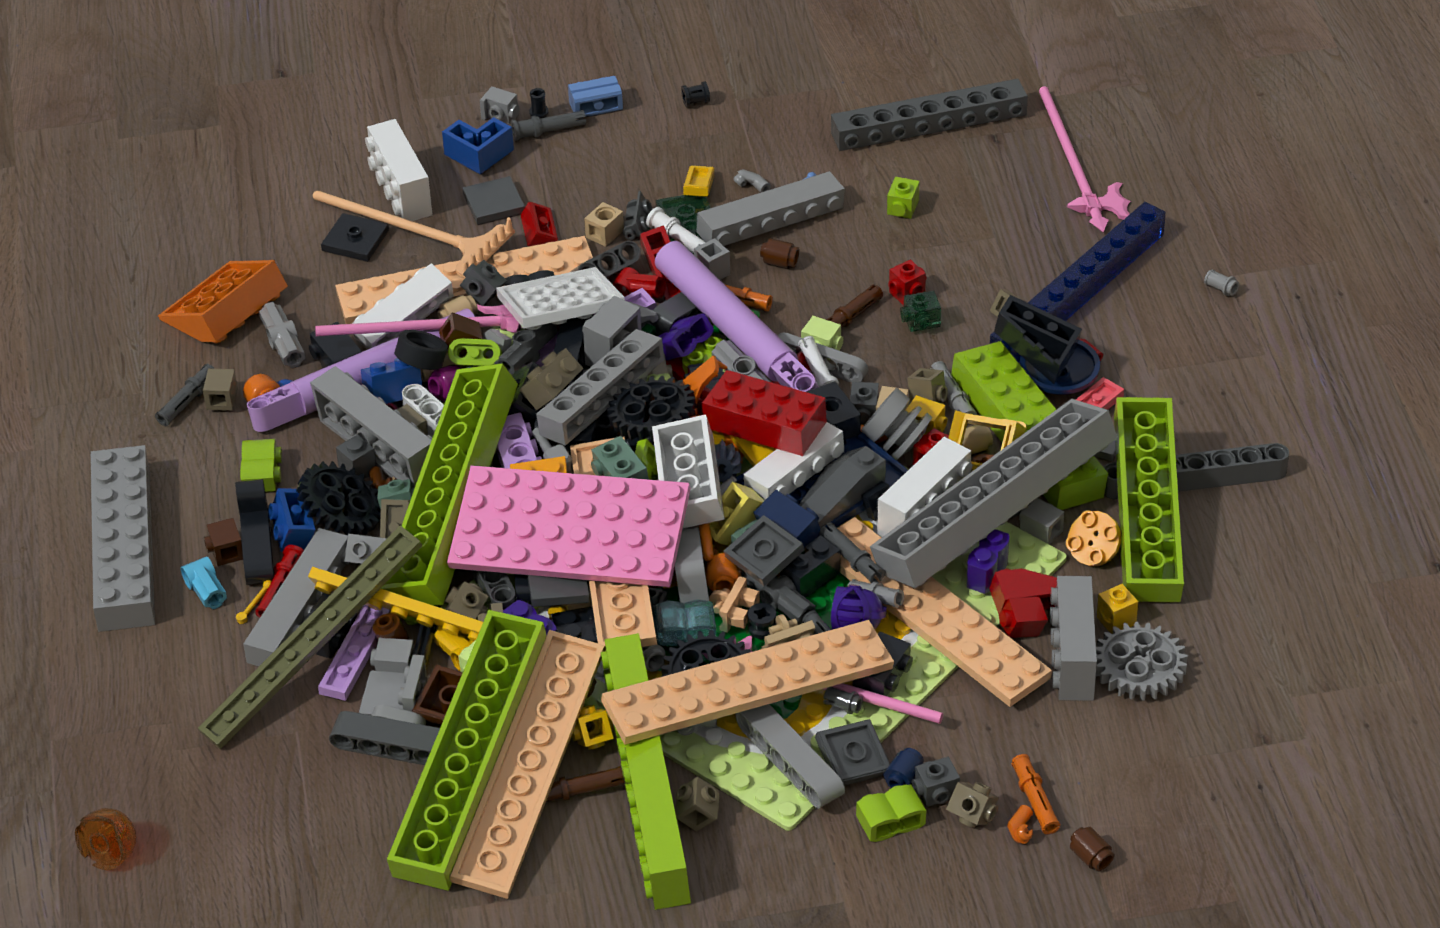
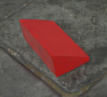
[521,202,558,246]

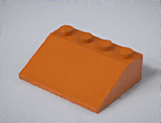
[158,260,288,344]

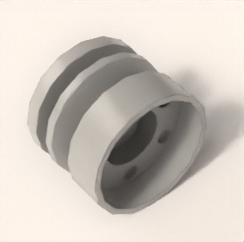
[861,387,932,460]

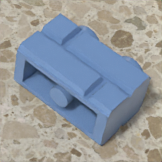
[568,76,623,119]

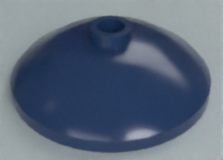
[1020,340,1100,395]

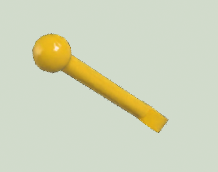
[236,580,272,624]

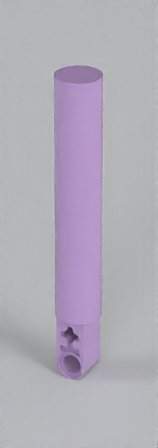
[655,241,819,392]
[247,308,475,432]

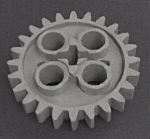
[1096,622,1188,701]

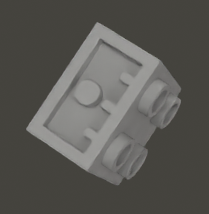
[359,655,427,715]

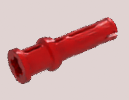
[255,545,304,618]

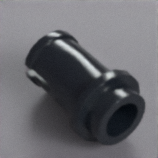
[529,88,549,119]

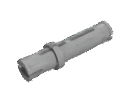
[930,361,977,424]

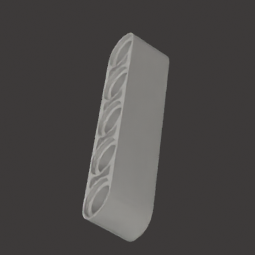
[735,704,845,809]

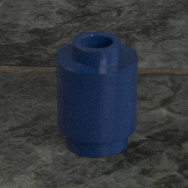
[884,748,924,788]

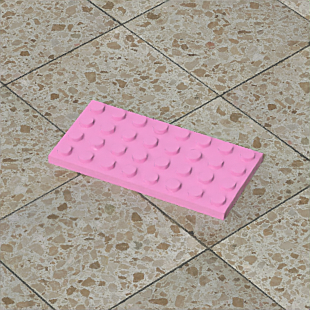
[447,466,691,587]

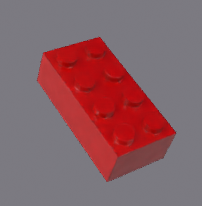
[702,370,827,456]

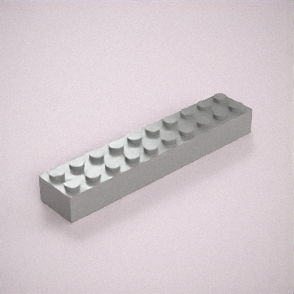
[870,399,1117,588]

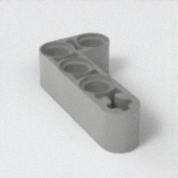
[675,525,710,611]

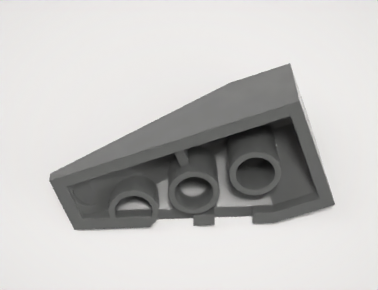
[799,446,886,528]

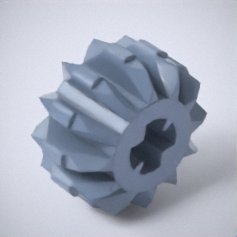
[714,439,742,483]

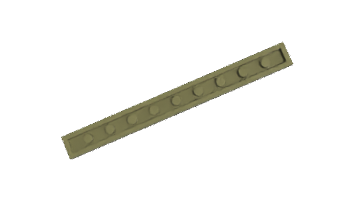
[198,526,422,750]

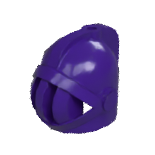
[831,584,887,630]

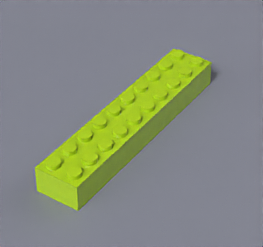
[380,363,518,606]
[387,610,546,891]
[601,633,691,910]

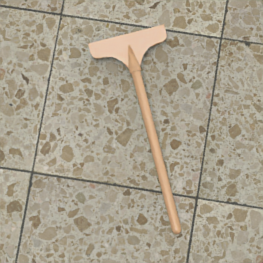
[313,191,515,278]

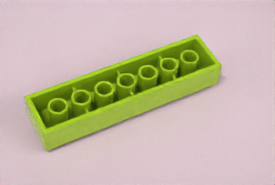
[951,341,1108,510]
[1114,397,1184,602]

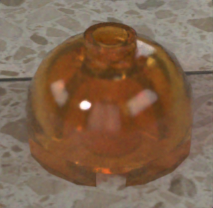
[75,808,137,871]

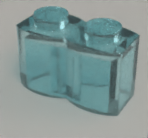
[655,600,716,646]

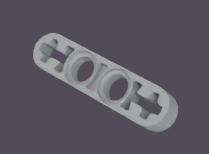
[777,332,869,383]

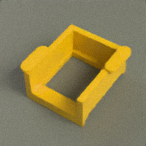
[948,410,1027,473]

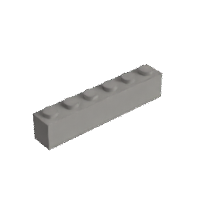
[696,171,845,246]
[243,528,350,666]

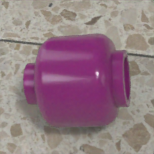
[428,365,461,402]

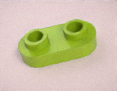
[682,336,722,373]
[448,338,502,367]

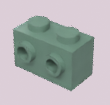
[591,436,649,480]

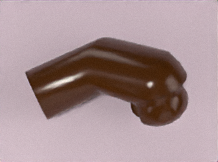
[369,466,397,489]

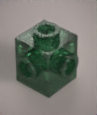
[900,291,941,332]

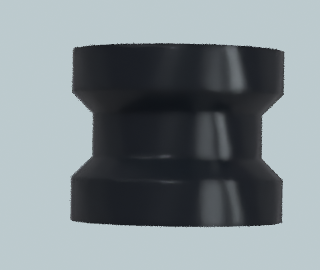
[748,603,776,639]

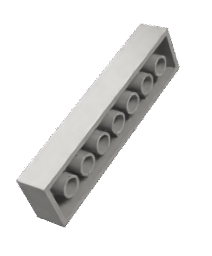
[91,445,155,632]

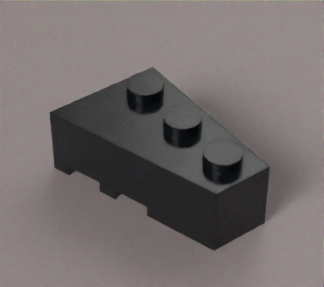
[994,295,1082,384]

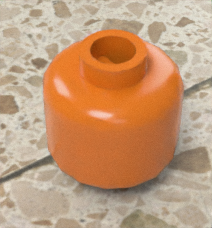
[243,374,280,403]
[705,553,742,592]

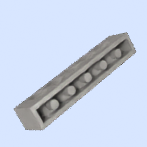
[536,329,664,445]

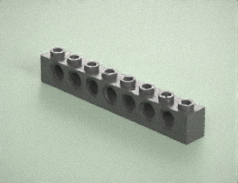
[831,79,1028,151]

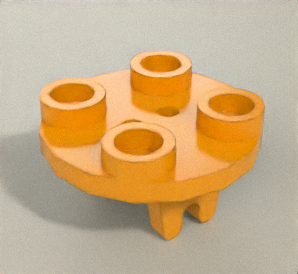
[1066,510,1121,567]

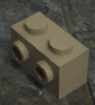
[519,348,583,410]

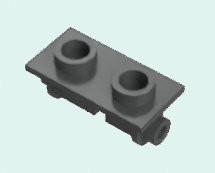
[623,191,653,240]

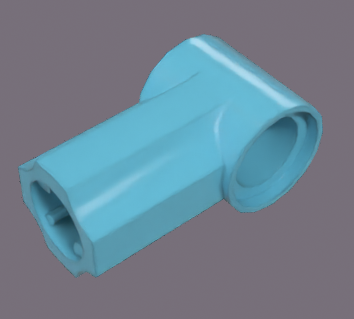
[181,556,227,609]

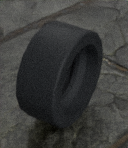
[394,330,448,370]

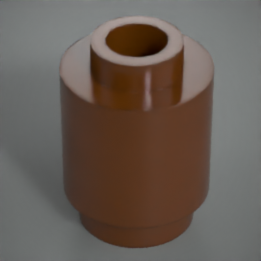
[760,238,800,268]
[373,613,409,640]
[1070,827,1115,872]

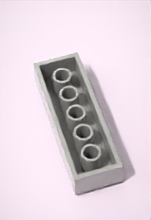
[310,366,432,488]

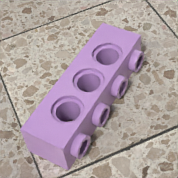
[496,413,542,469]

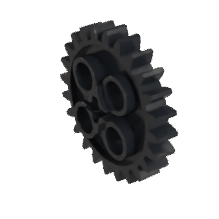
[607,376,697,441]
[296,461,381,536]
[661,630,751,677]

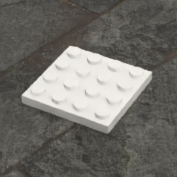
[496,267,625,330]

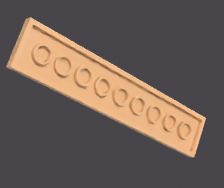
[335,236,593,324]
[570,437,657,651]
[837,517,1052,707]
[601,620,894,745]
[450,630,605,899]

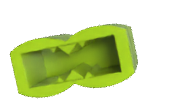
[240,439,282,492]
[856,785,926,842]

